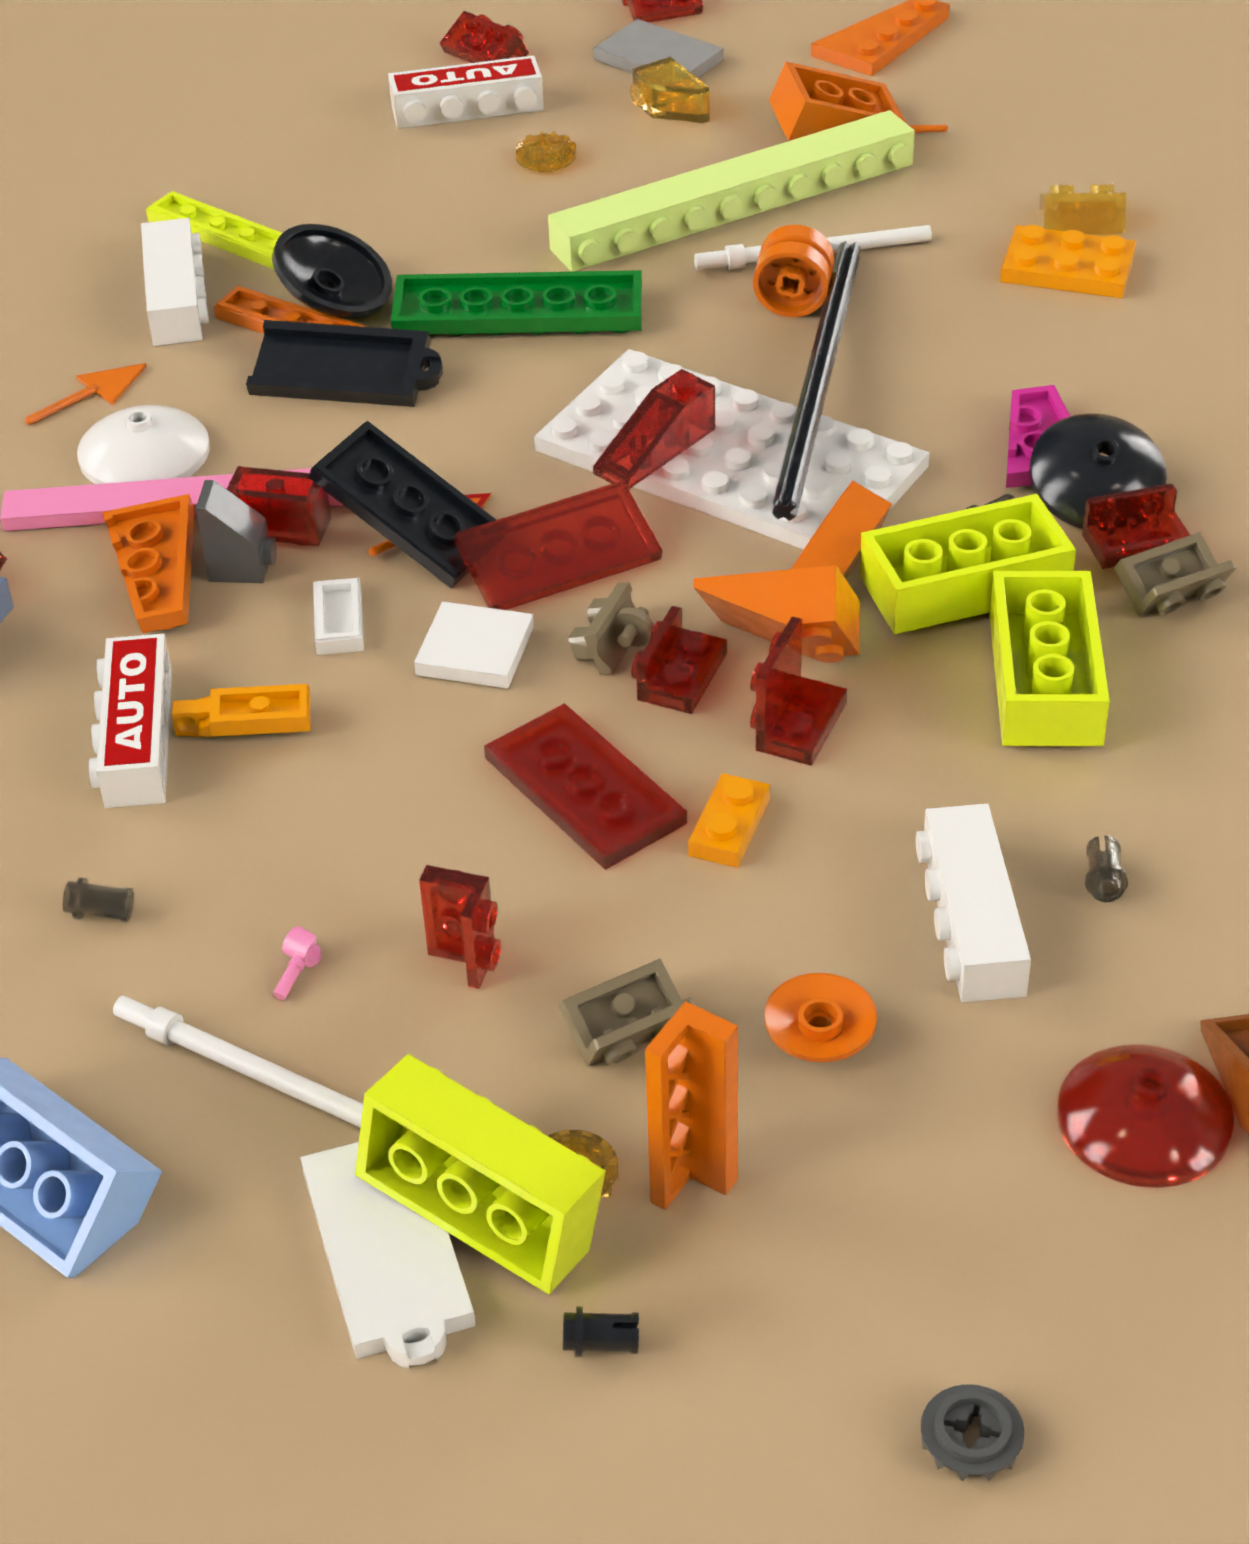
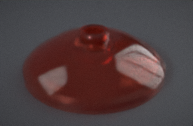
[1057,1044,1234,1188]

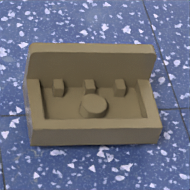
[1114,532,1236,616]
[559,958,695,1066]

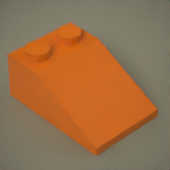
[769,61,907,141]
[693,565,860,663]

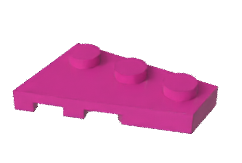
[1006,385,1070,488]

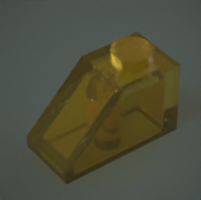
[630,57,710,123]

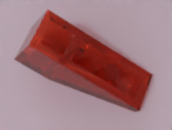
[593,369,715,491]

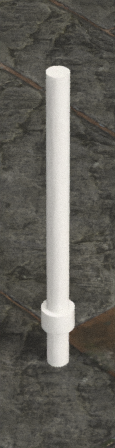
[694,225,932,270]
[113,995,363,1128]

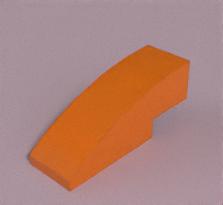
[791,480,892,579]

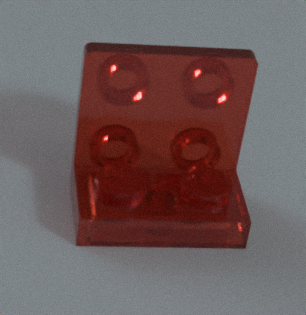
[750,616,847,766]

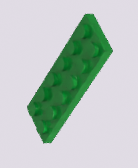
[391,270,642,336]

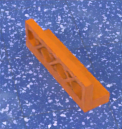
[645,1001,738,1210]

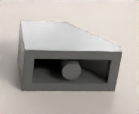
[196,480,277,583]

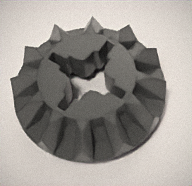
[921,1384,1025,1481]

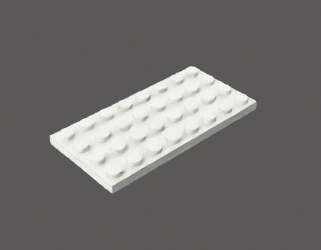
[534,349,930,550]

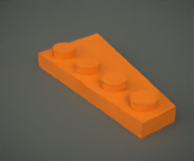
[811,0,950,76]
[102,494,195,634]

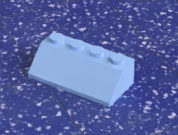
[0,1058,162,1278]

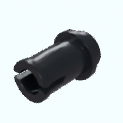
[563,1306,639,1357]

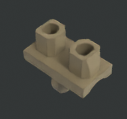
[568,582,655,674]

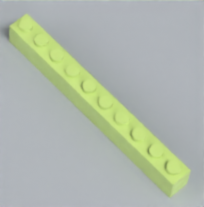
[548,110,915,271]

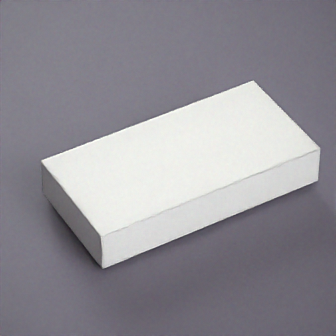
[313,578,364,655]

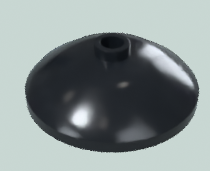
[272,224,392,318]
[1029,413,1167,532]

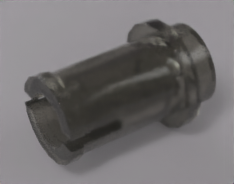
[1085,835,1128,902]
[63,877,134,922]

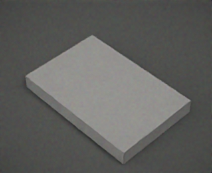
[593,19,724,90]

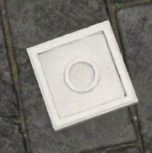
[414,601,534,689]

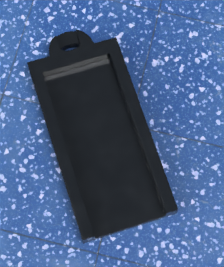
[246,320,443,407]

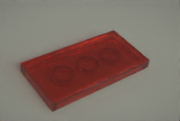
[455,480,663,610]
[484,703,687,870]

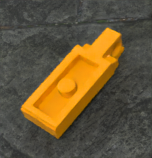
[172,684,311,737]

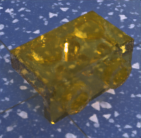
[1040,184,1126,234]

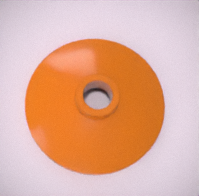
[764,973,877,1062]

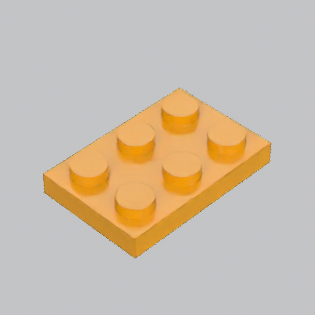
[1000,225,1136,299]

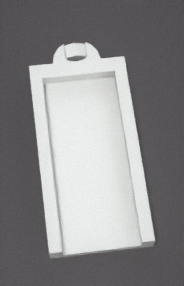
[300,1142,476,1368]

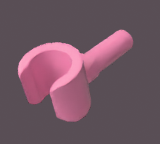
[273,926,321,1001]

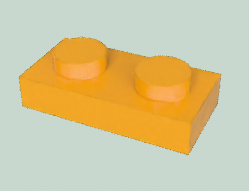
[688,773,770,868]

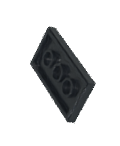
[308,421,509,589]

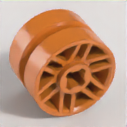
[753,224,835,317]

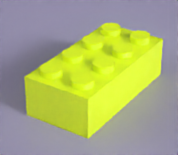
[859,494,1076,634]
[989,571,1110,747]
[355,1054,606,1295]

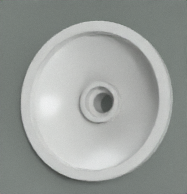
[77,405,210,484]

